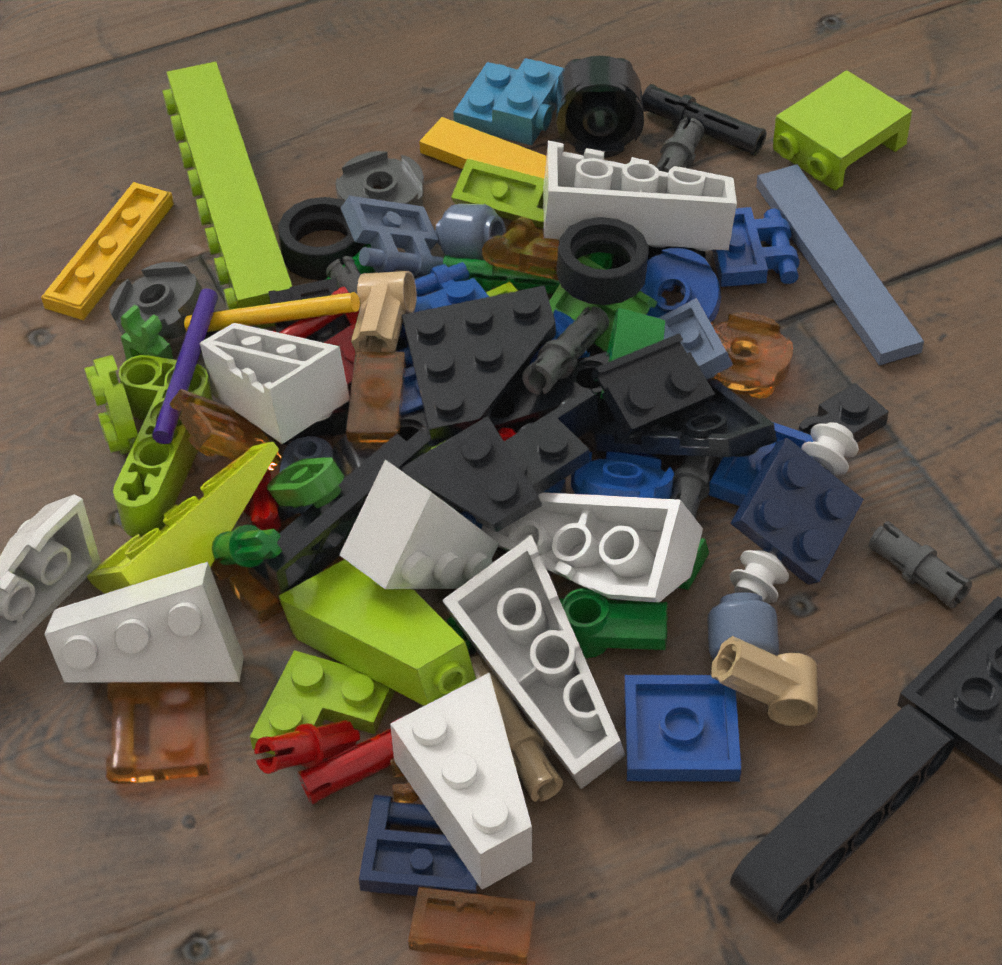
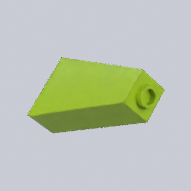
[279,559,476,706]

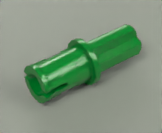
[212,525,282,568]

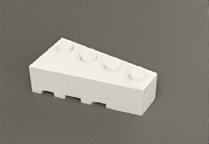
[543,140,737,251]
[442,535,626,789]

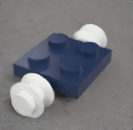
[730,422,864,603]

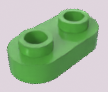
[267,457,344,508]

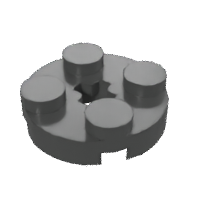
[335,151,425,206]
[109,262,202,339]

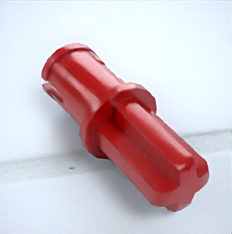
[243,469,281,531]
[254,720,360,774]

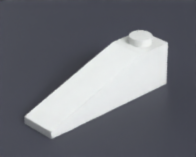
[482,492,703,603]

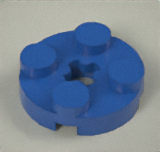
[640,248,721,324]
[570,452,674,499]

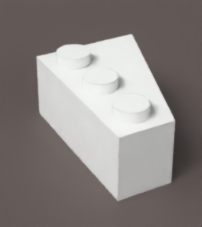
[340,460,499,589]
[44,562,244,682]
[390,673,532,890]

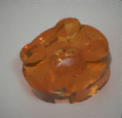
[710,312,793,399]

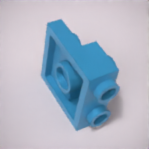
[453,58,564,146]

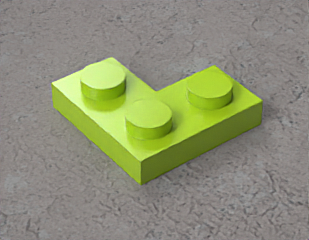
[250,650,395,755]

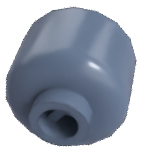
[435,204,506,260]
[707,592,779,660]

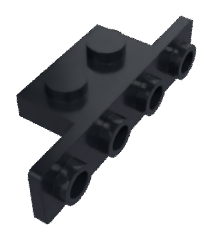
[429,388,599,513]

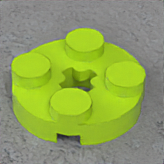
[84,355,138,455]

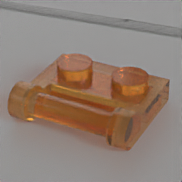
[482,217,586,280]
[106,682,209,784]

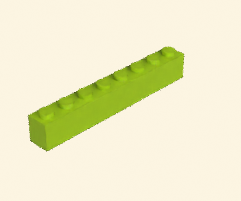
[162,62,292,329]

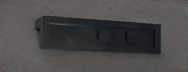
[247,431,431,600]

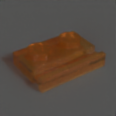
[169,389,282,473]

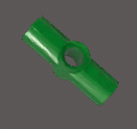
[559,588,668,658]

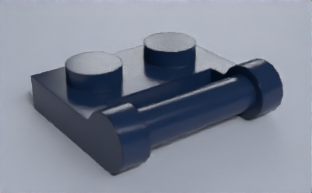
[359,795,479,902]

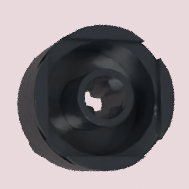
[556,55,644,158]

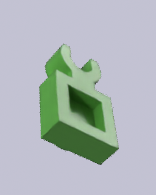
[121,305,173,360]

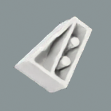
[200,323,350,444]

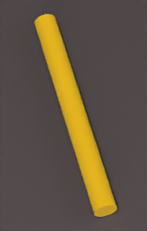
[184,292,360,332]

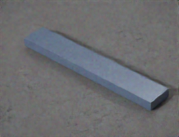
[756,164,924,366]

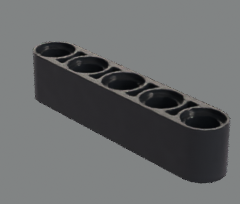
[730,704,956,924]

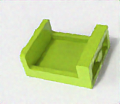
[773,70,912,190]

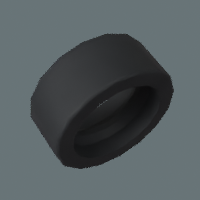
[278,197,365,281]
[557,217,649,305]

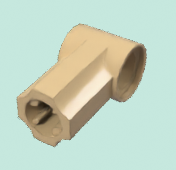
[351,271,417,361]
[712,636,818,726]

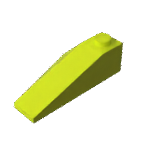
[86,441,279,594]

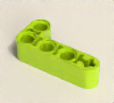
[113,355,215,537]

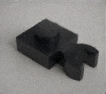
[798,383,889,443]

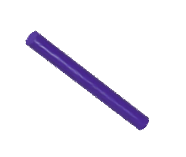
[152,289,218,444]

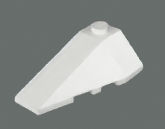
[0,494,101,662]

